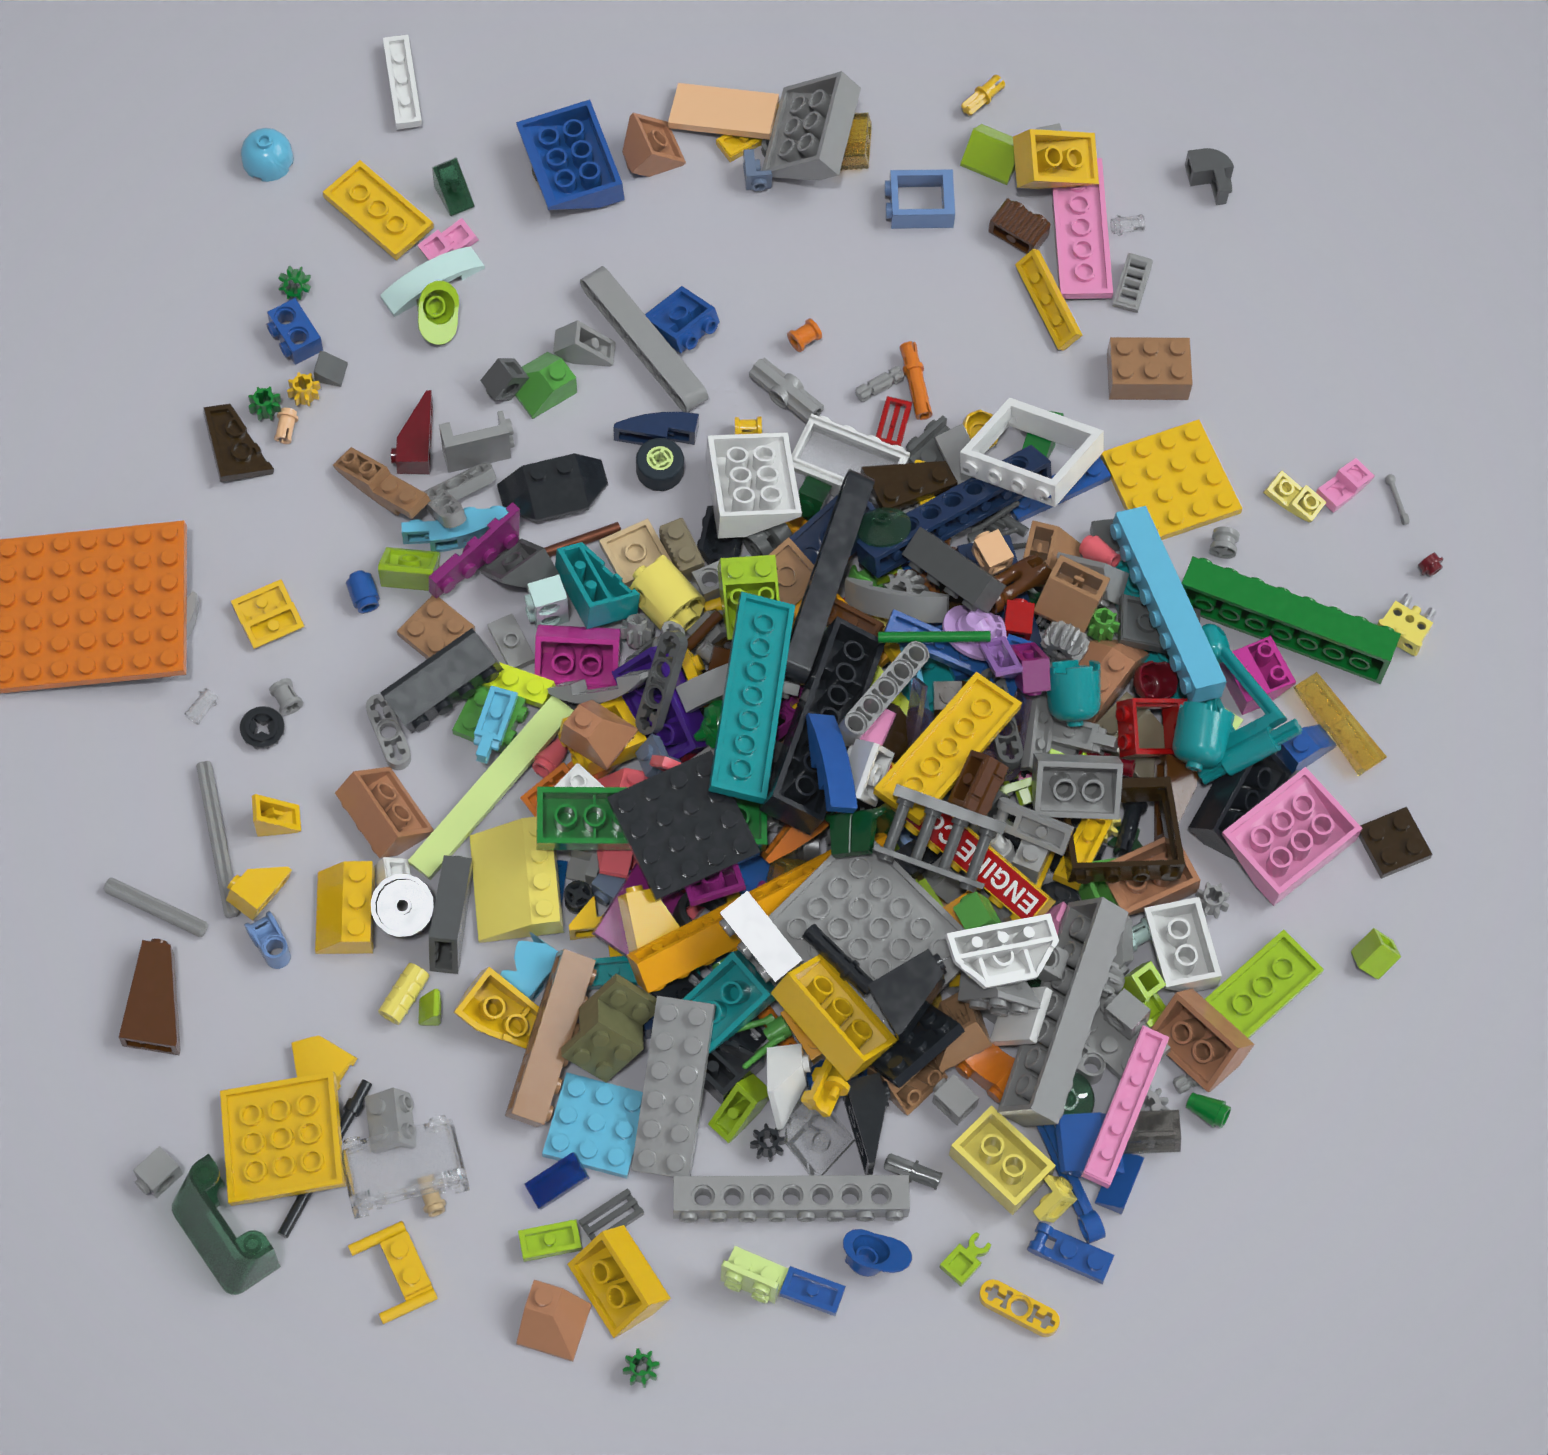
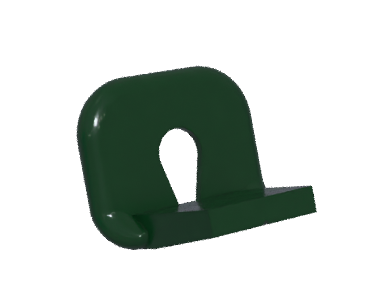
[824,804,895,858]

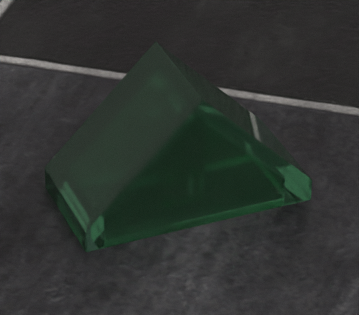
[432,157,475,216]

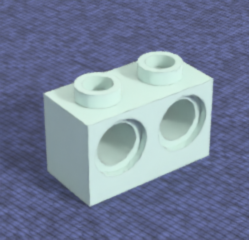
[524,575,569,628]

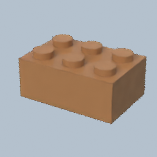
[1107,337,1193,400]

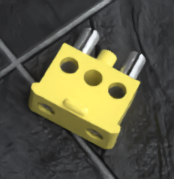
[1377,594,1436,656]

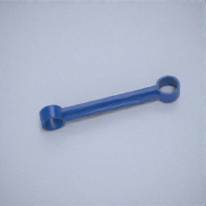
[1036,1125,1106,1244]

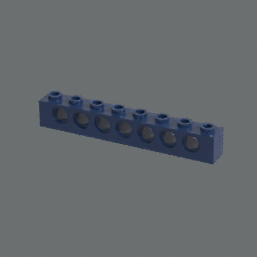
[856,445,1052,578]

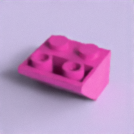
[1219,636,1296,715]

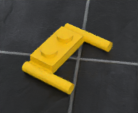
[348,1221,438,1324]

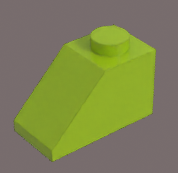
[708,1074,769,1143]

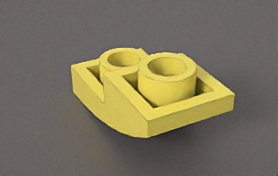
[1263,471,1326,523]

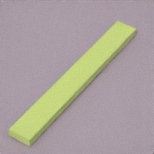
[408,696,574,880]

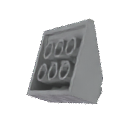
[762,71,861,180]

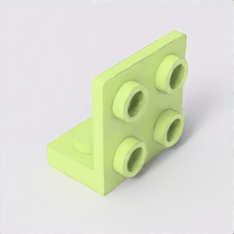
[720,1246,789,1304]

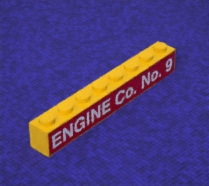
[882,762,1056,921]

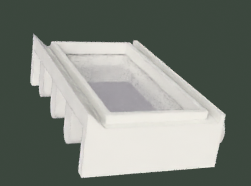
[792,413,910,516]

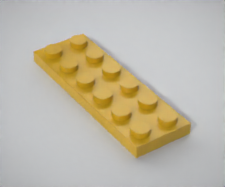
[873,672,1022,826]

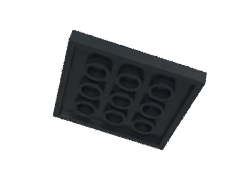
[607,750,761,902]

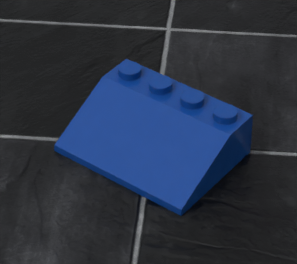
[516,99,625,210]

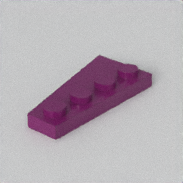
[429,502,520,598]

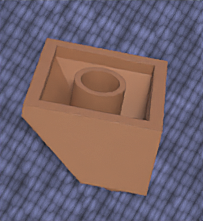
[622,113,686,177]
[560,700,638,771]
[516,1280,592,1362]

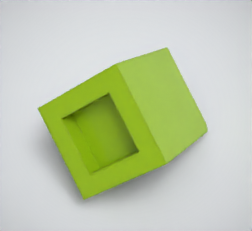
[1351,928,1401,979]

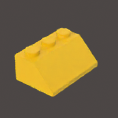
[315,861,375,954]
[567,1225,671,1338]

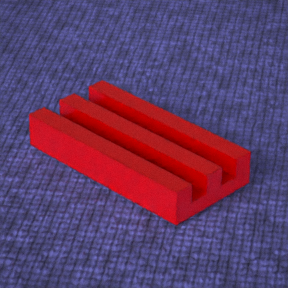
[876,396,913,446]

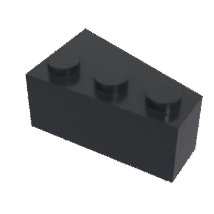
[704,1040,765,1104]

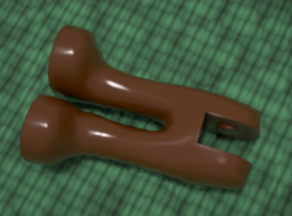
[989,554,1052,614]

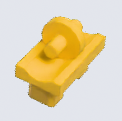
[801,1058,850,1117]

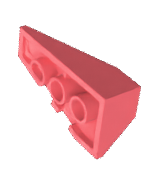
[596,768,650,879]

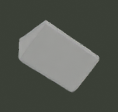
[934,424,971,485]

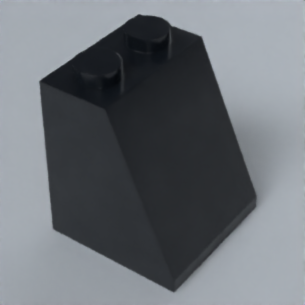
[868,949,947,1044]

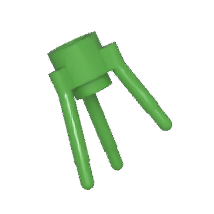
[736,1013,793,1069]

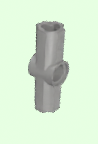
[749,357,824,423]

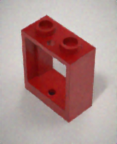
[1116,698,1187,757]

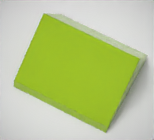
[960,124,1015,185]
[378,547,440,591]

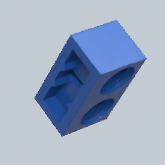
[266,298,323,365]

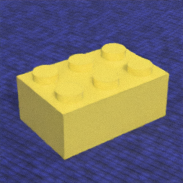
[949,1105,1056,1215]

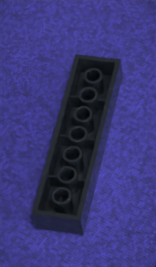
[759,616,885,835]

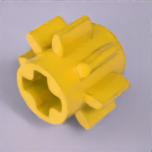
[287,372,321,407]

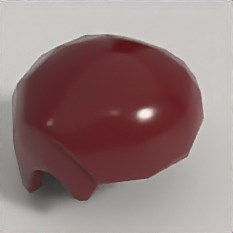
[1133,661,1178,698]

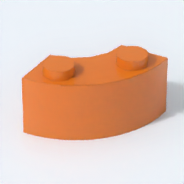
[955,1044,1015,1103]

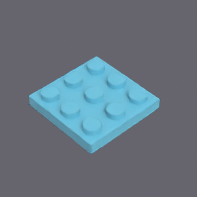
[542,1072,643,1179]

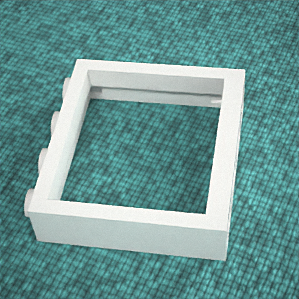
[960,398,1104,507]

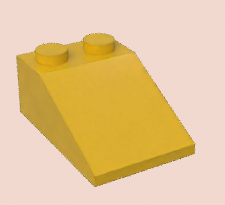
[1013,129,1099,189]

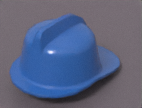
[843,1229,912,1277]

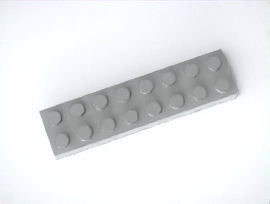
[997,897,1129,1127]

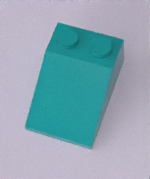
[683,951,775,1054]

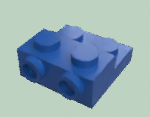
[645,286,720,353]

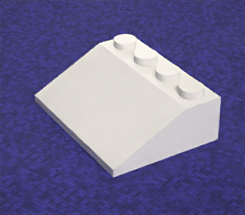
[705,432,802,538]

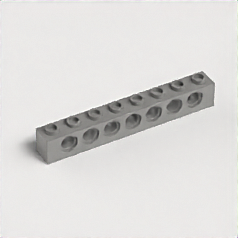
[673,1175,910,1223]

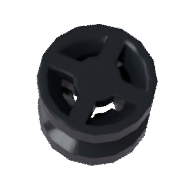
[564,880,592,915]

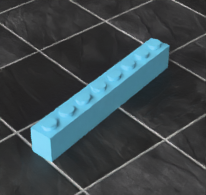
[1110,506,1227,702]

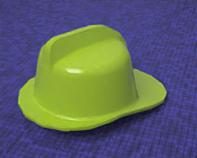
[417,281,459,345]

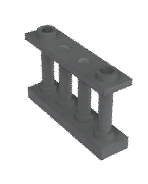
[873,784,1007,892]

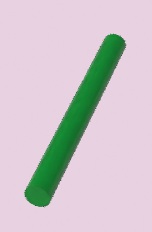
[878,631,991,643]

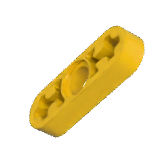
[979,1279,1060,1337]

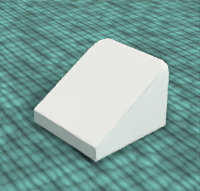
[374,857,411,886]

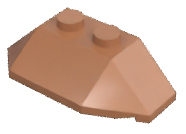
[1079,640,1149,724]

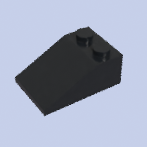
[843,1073,891,1175]

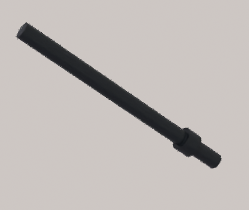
[277,1079,372,1238]

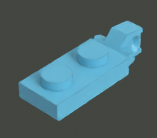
[473,686,518,764]

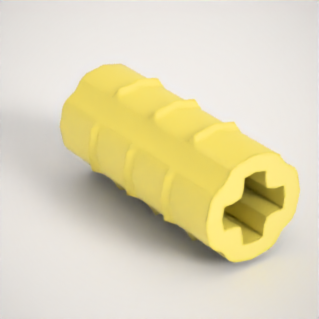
[378,963,429,1025]

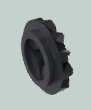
[240,706,285,749]

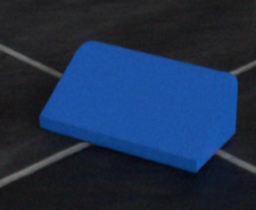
[1095,1152,1144,1215]

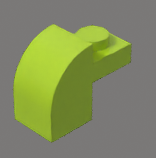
[1117,961,1166,1028]

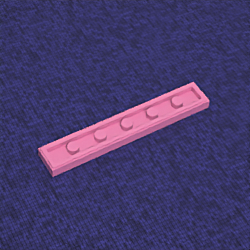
[1081,1025,1169,1188]

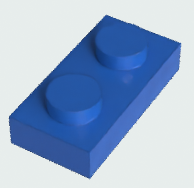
[780,1266,846,1316]

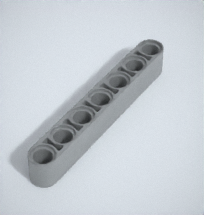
[580,266,709,412]

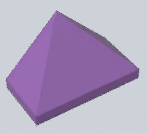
[978,636,1023,679]

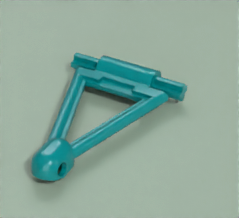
[1198,624,1303,784]

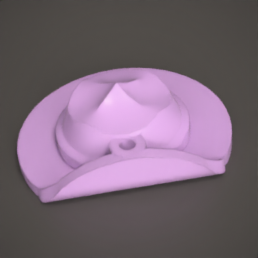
[942,605,1007,661]

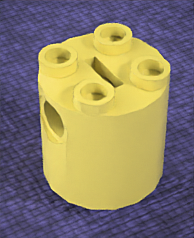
[629,555,705,632]

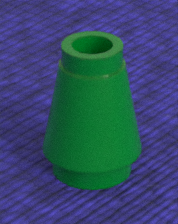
[1186,1092,1231,1128]

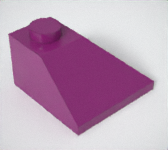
[685,865,746,907]

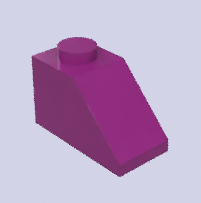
[1010,642,1051,696]

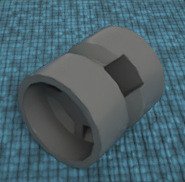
[743,523,793,556]

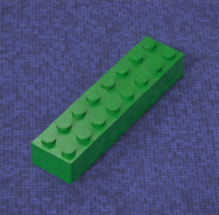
[1182,556,1401,684]
[536,787,767,851]

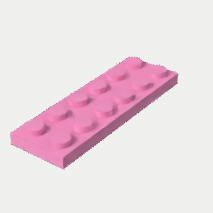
[1051,158,1113,299]

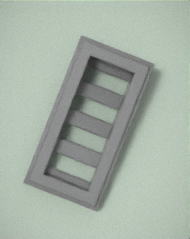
[1112,253,1153,313]

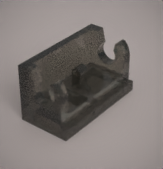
[1123,1110,1181,1154]

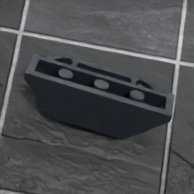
[497,453,608,522]

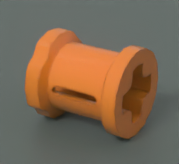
[787,318,822,352]

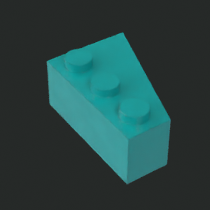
[555,542,640,629]

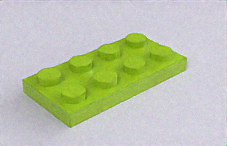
[1205,929,1324,1039]

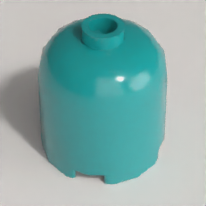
[1046,660,1101,727]
[1172,701,1235,772]

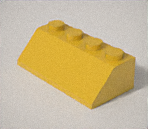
[771,954,898,1081]

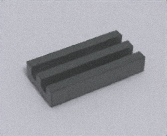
[579,1188,644,1241]

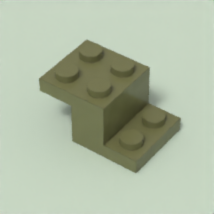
[561,973,657,1083]

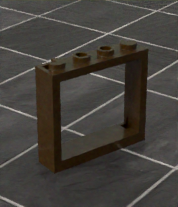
[1061,777,1185,884]

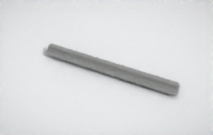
[196,761,240,918]

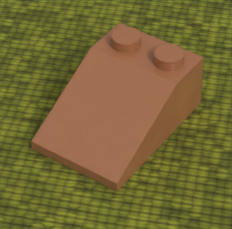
[1105,837,1201,916]

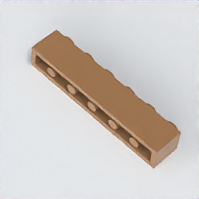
[505,949,597,1127]

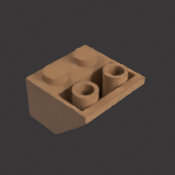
[1023,520,1081,588]
[1034,555,1110,633]
[935,992,992,1072]
[867,1058,948,1116]

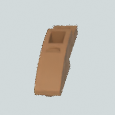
[333,447,431,519]

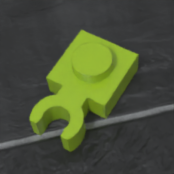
[939,1232,991,1287]

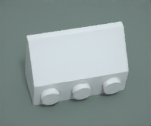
[1144,897,1222,992]

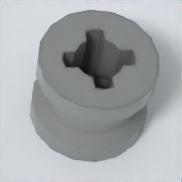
[1209,527,1240,559]

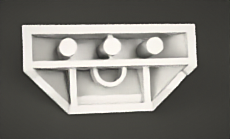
[945,914,1059,989]

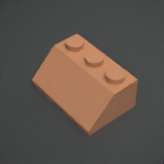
[335,767,434,858]
[1151,988,1255,1092]

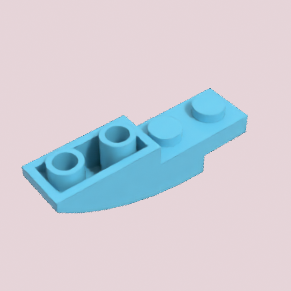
[401,506,508,552]

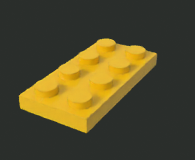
[323,160,434,260]

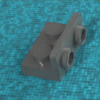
[906,415,950,463]

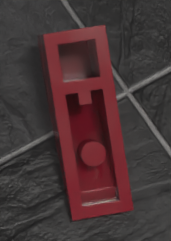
[391,390,433,475]

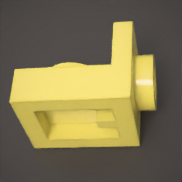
[1033,1175,1077,1223]

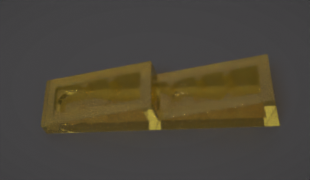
[1293,672,1387,776]

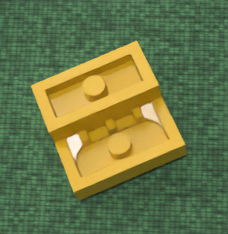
[231,579,305,649]

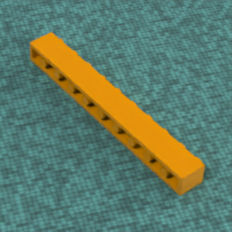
[626,833,887,993]

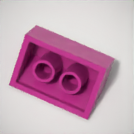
[535,625,620,690]

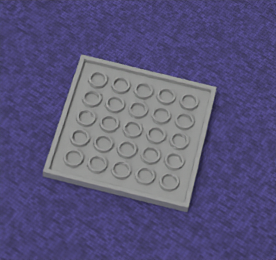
[737,840,965,1036]

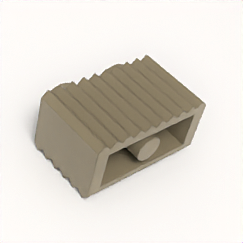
[659,518,705,582]

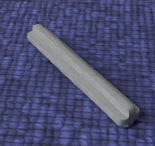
[104,878,208,937]

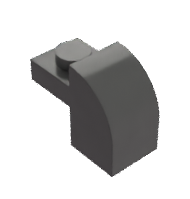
[1185,148,1234,205]

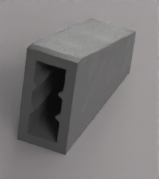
[429,855,472,974]

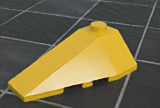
[453,967,539,1049]

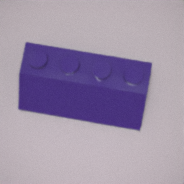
[612,646,709,763]

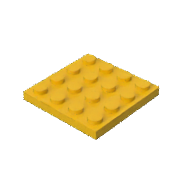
[1100,419,1243,540]
[220,1071,346,1206]

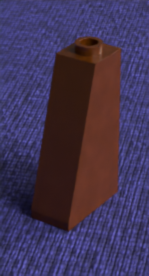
[119,938,181,1055]

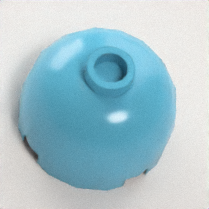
[241,128,294,182]

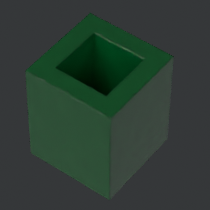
[798,475,832,520]

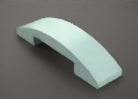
[380,247,485,317]

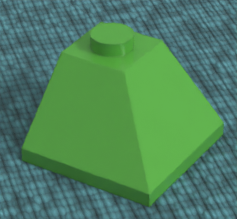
[515,352,577,419]

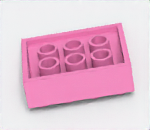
[1222,767,1363,906]

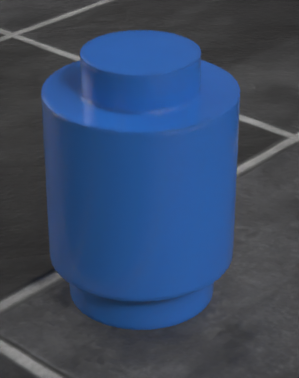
[346,570,380,613]

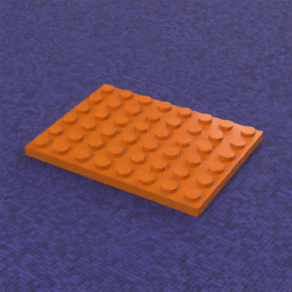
[0,520,187,694]

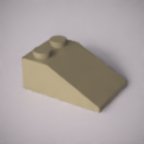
[1096,692,1165,778]

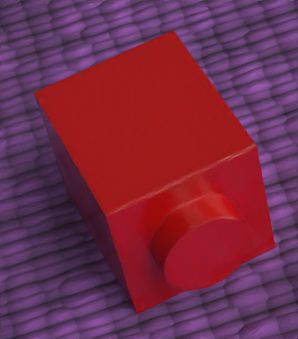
[1003,598,1035,641]

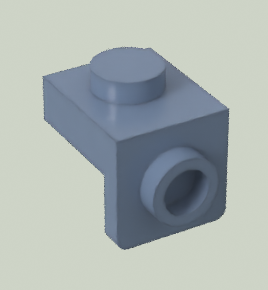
[635,734,681,777]

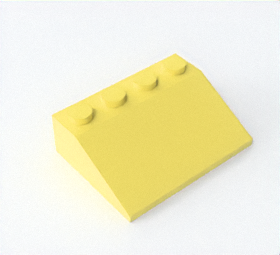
[470,816,564,943]

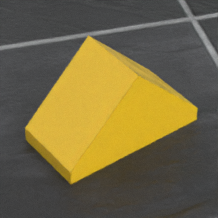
[252,794,301,837]

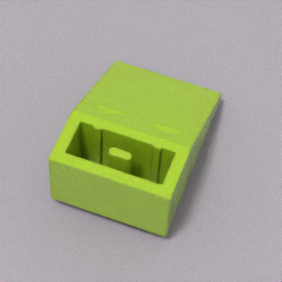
[717,555,780,641]

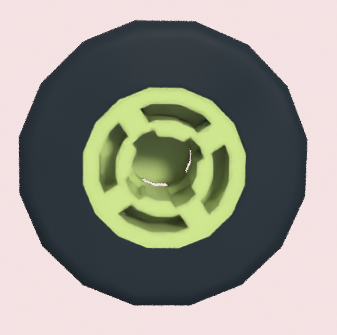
[636,438,684,491]

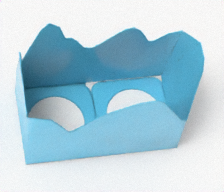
[501,932,558,1002]

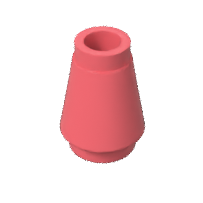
[1079,535,1120,567]
[532,737,568,778]

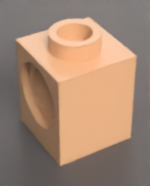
[971,529,1014,576]

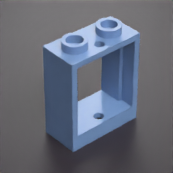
[885,169,955,229]

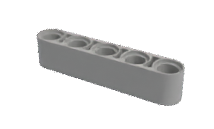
[838,641,929,746]

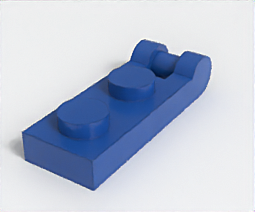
[1027,1222,1114,1284]

